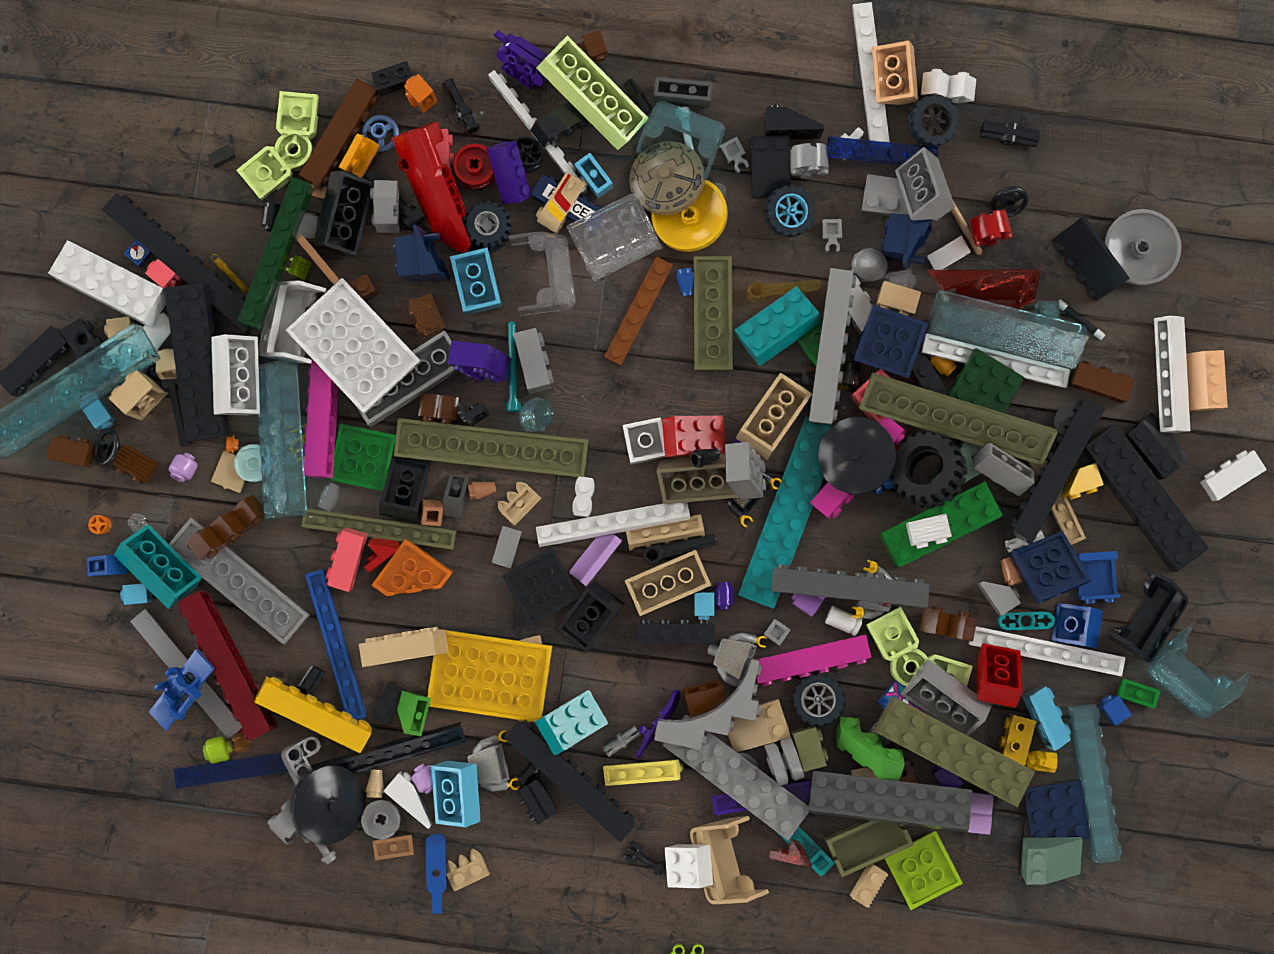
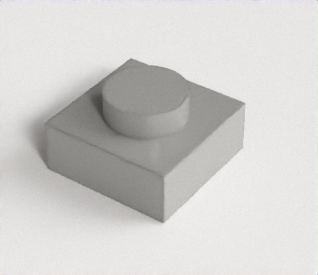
[763,619,790,646]

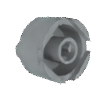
[790,143,829,179]
[268,800,300,845]

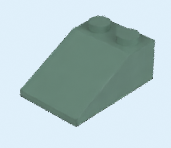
[1021,837,1082,885]

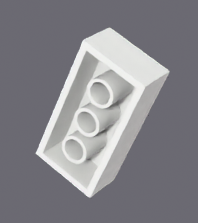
[212,334,260,416]

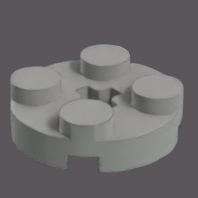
[361,800,401,840]

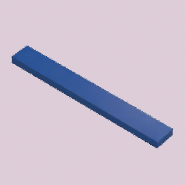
[305,569,367,720]

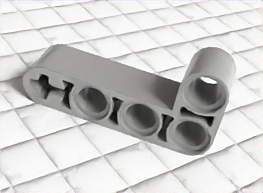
[281,737,320,785]

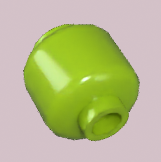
[203,736,233,764]

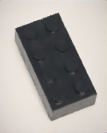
[313,171,374,256]

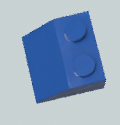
[1052,603,1103,648]

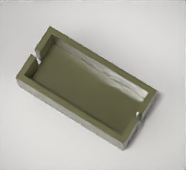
[824,820,914,877]

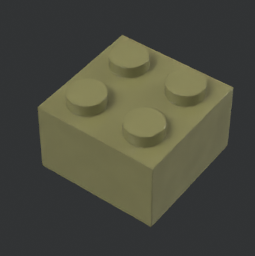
[790,725,828,772]

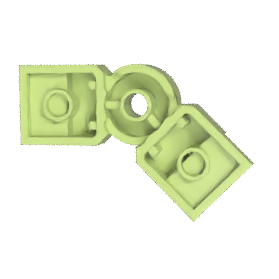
[237,91,319,200]
[866,607,973,687]

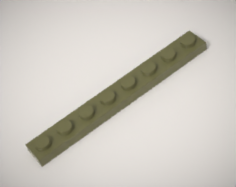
[301,508,457,550]

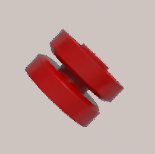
[453,144,495,191]

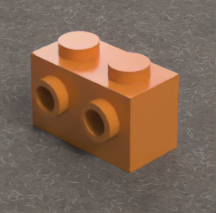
[404,74,438,114]

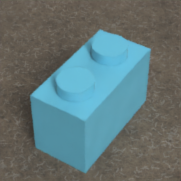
[575,153,613,199]

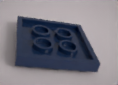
[853,304,928,378]
[1010,531,1091,604]
[1023,780,1091,840]

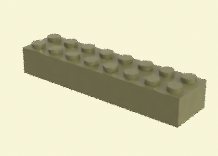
[874,696,1035,807]

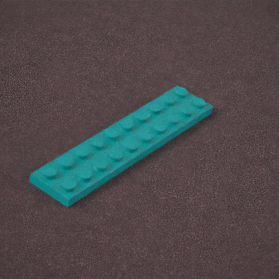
[738,417,832,609]

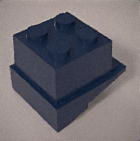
[881,213,932,273]
[393,225,450,282]

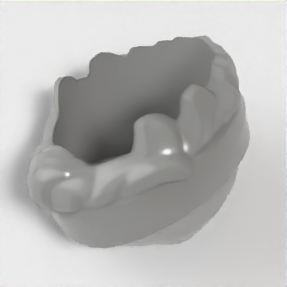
[851,248,888,282]

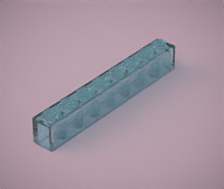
[1068,703,1122,864]

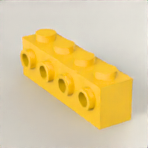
[999,714,1036,766]

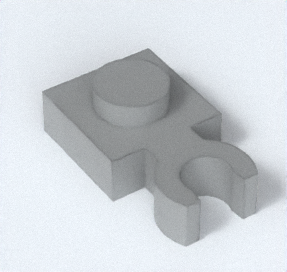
[720,137,749,173]
[822,219,842,253]

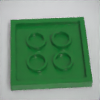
[328,424,396,491]

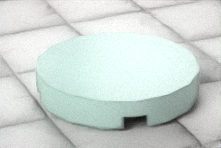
[234,444,273,482]

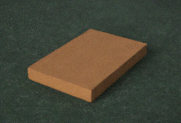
[297,235,340,285]

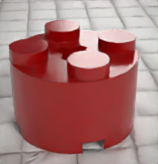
[969,210,1013,247]

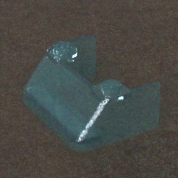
[635,101,725,179]
[1148,625,1250,719]

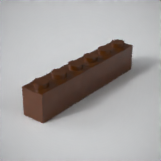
[299,78,379,191]

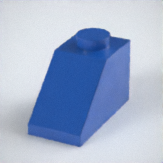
[87,555,128,576]

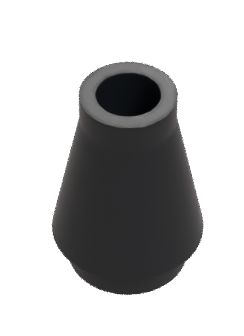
[690,448,720,468]

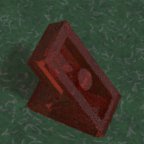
[769,839,812,868]

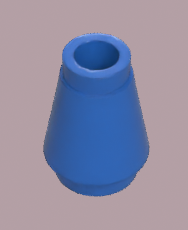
[675,268,694,296]

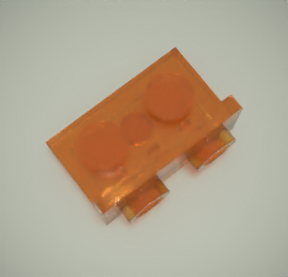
[407,293,446,337]

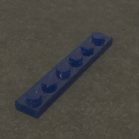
[827,136,938,164]
[174,751,292,788]

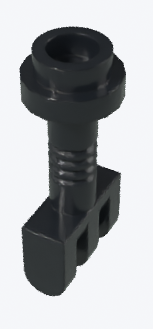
[623,840,666,876]

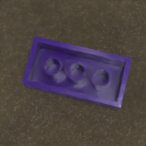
[448,340,512,383]

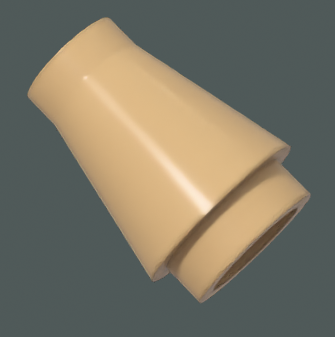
[365,770,384,798]

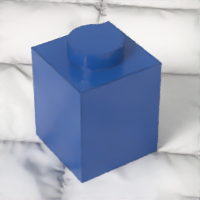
[1098,694,1132,726]

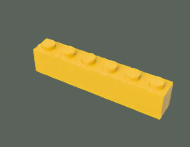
[255,677,372,753]

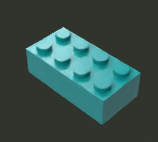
[735,286,822,366]
[114,524,202,609]

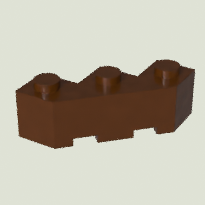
[186,495,268,561]

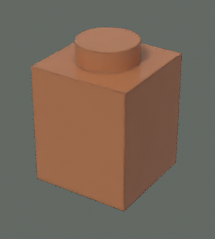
[420,499,443,526]

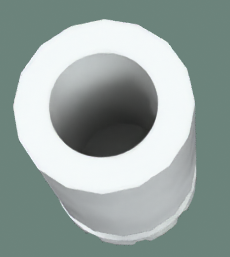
[825,605,863,636]

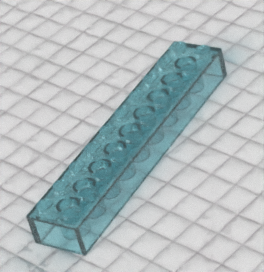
[0,324,161,459]

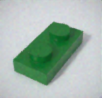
[1117,678,1161,709]

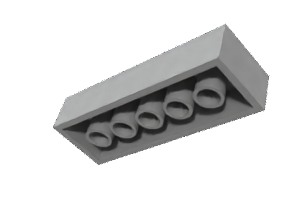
[355,330,458,427]

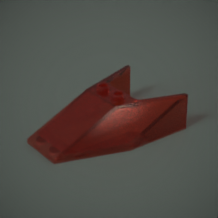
[924,269,1041,340]

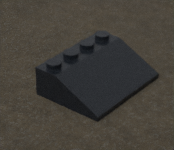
[1052,216,1130,302]

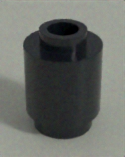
[261,202,281,232]

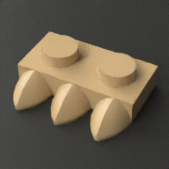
[498,482,541,526]
[446,849,490,892]

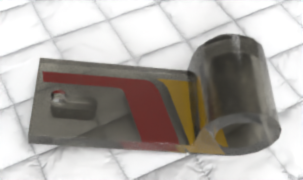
[801,361,860,391]

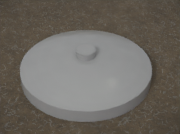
[1104,209,1181,286]

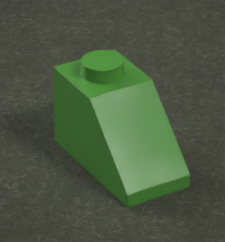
[397,691,431,736]

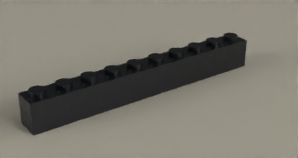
[102,193,254,335]

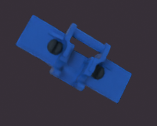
[149,649,215,731]

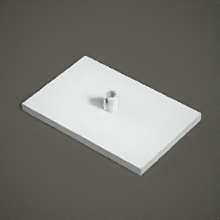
[286,278,421,414]

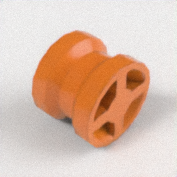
[88,515,112,535]

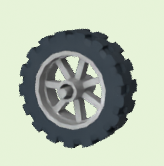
[793,674,846,727]

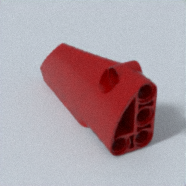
[391,121,471,253]

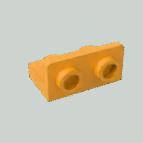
[339,134,380,178]

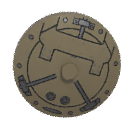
[629,141,705,215]

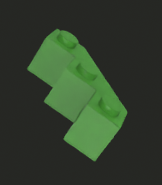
[835,717,905,781]

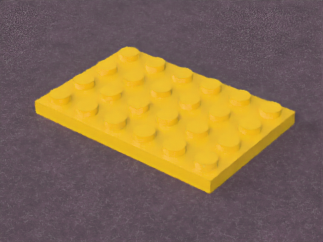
[427,629,552,722]

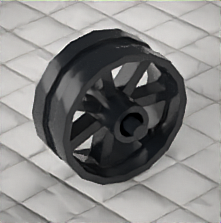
[514,136,544,173]

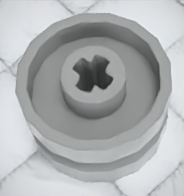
[764,737,804,787]

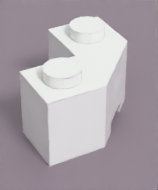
[921,69,976,103]

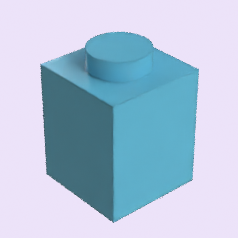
[83,399,117,430]
[120,584,152,605]
[694,593,714,620]

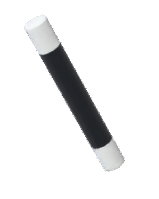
[1056,299,1105,340]

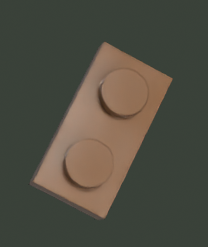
[373,834,415,861]

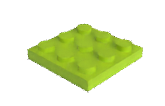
[884,830,963,910]

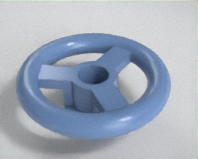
[361,115,399,152]

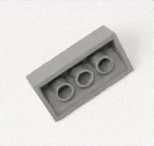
[895,147,955,221]
[861,174,938,223]
[901,659,992,736]

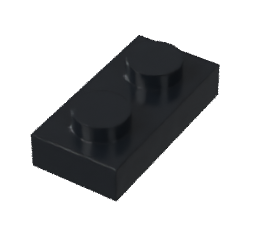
[371,681,407,725]

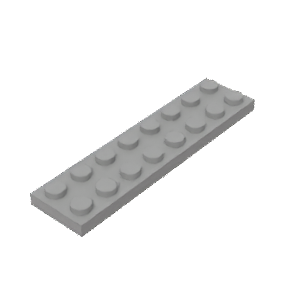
[169,518,310,645]
[663,714,809,840]

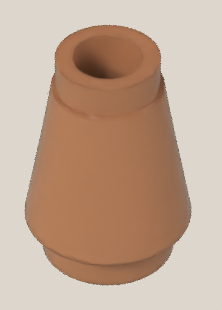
[467,482,496,501]
[1000,557,1023,587]

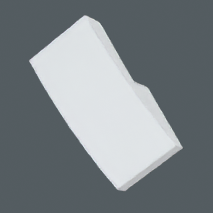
[927,235,971,272]

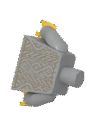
[708,633,767,688]
[467,730,520,792]

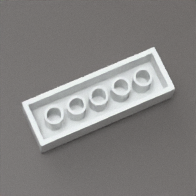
[48,240,166,328]

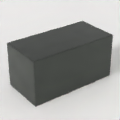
[207,144,236,168]

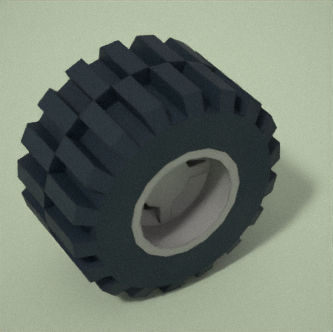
[463,200,512,252]

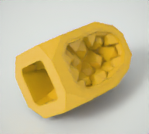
[1025,750,1058,773]

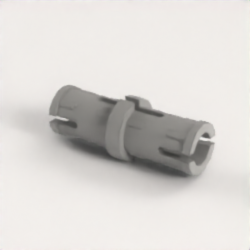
[602,725,641,757]

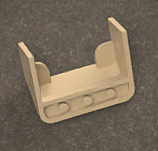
[690,816,769,904]

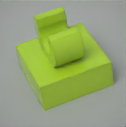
[286,255,312,280]

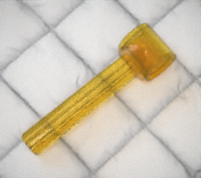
[746,279,821,302]

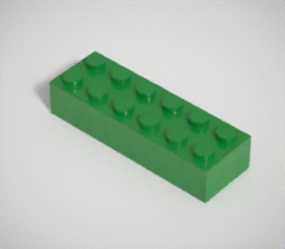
[879,482,1003,568]

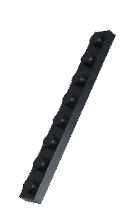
[311,722,466,774]

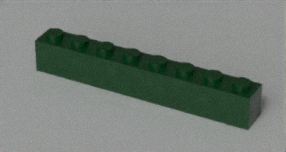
[238,177,314,331]

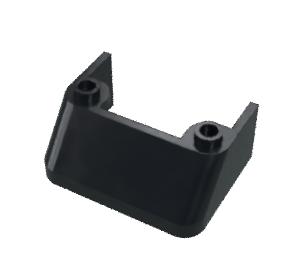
[1105,567,1188,663]

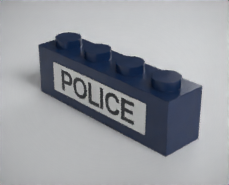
[531,174,608,237]

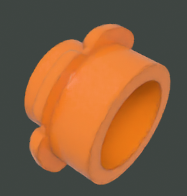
[226,435,238,454]

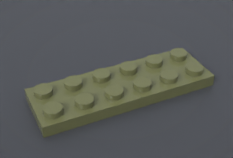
[693,256,733,371]

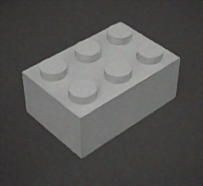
[513,328,554,394]
[725,442,766,499]

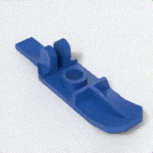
[426,834,447,914]

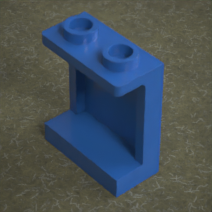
[1076,551,1121,604]

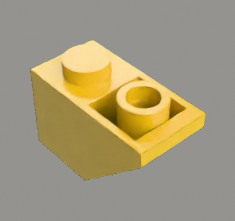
[1061,463,1104,500]

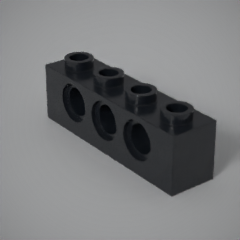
[60,318,125,396]

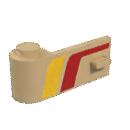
[536,172,586,234]

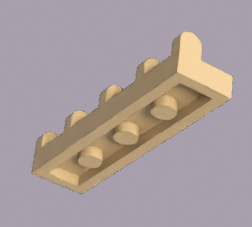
[626,514,705,551]

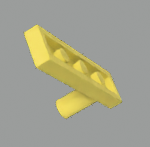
[603,759,683,786]

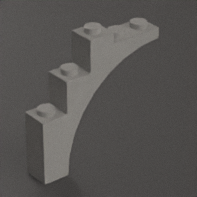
[654,658,762,750]

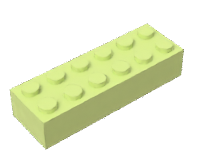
[536,35,649,150]

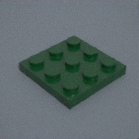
[948,348,1025,413]

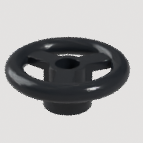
[991,186,1029,217]
[93,429,121,466]

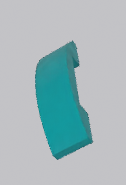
[778,826,835,877]

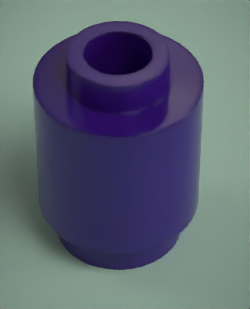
[714,582,733,610]

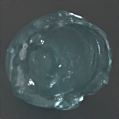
[519,396,553,432]

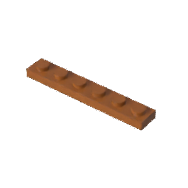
[604,256,673,366]

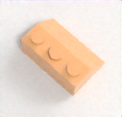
[872,41,918,105]
[1186,350,1228,411]

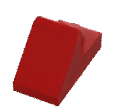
[364,538,401,573]

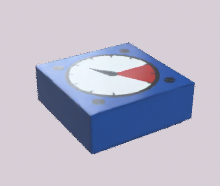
[124,240,152,267]

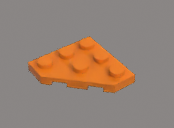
[372,538,453,596]

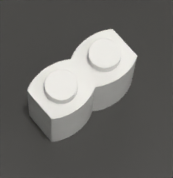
[573,476,595,518]

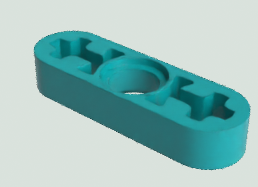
[997,612,1055,630]

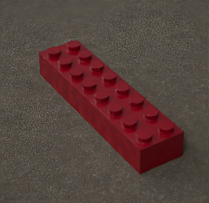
[178,591,278,741]

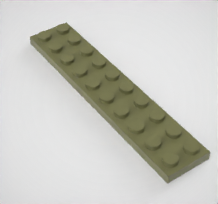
[859,373,1057,465]
[394,418,589,478]

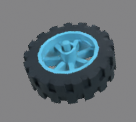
[763,185,816,237]

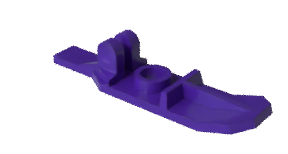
[635,689,680,758]

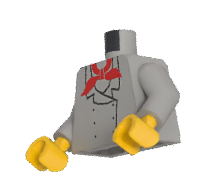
[851,560,902,619]

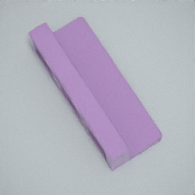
[569,534,622,586]

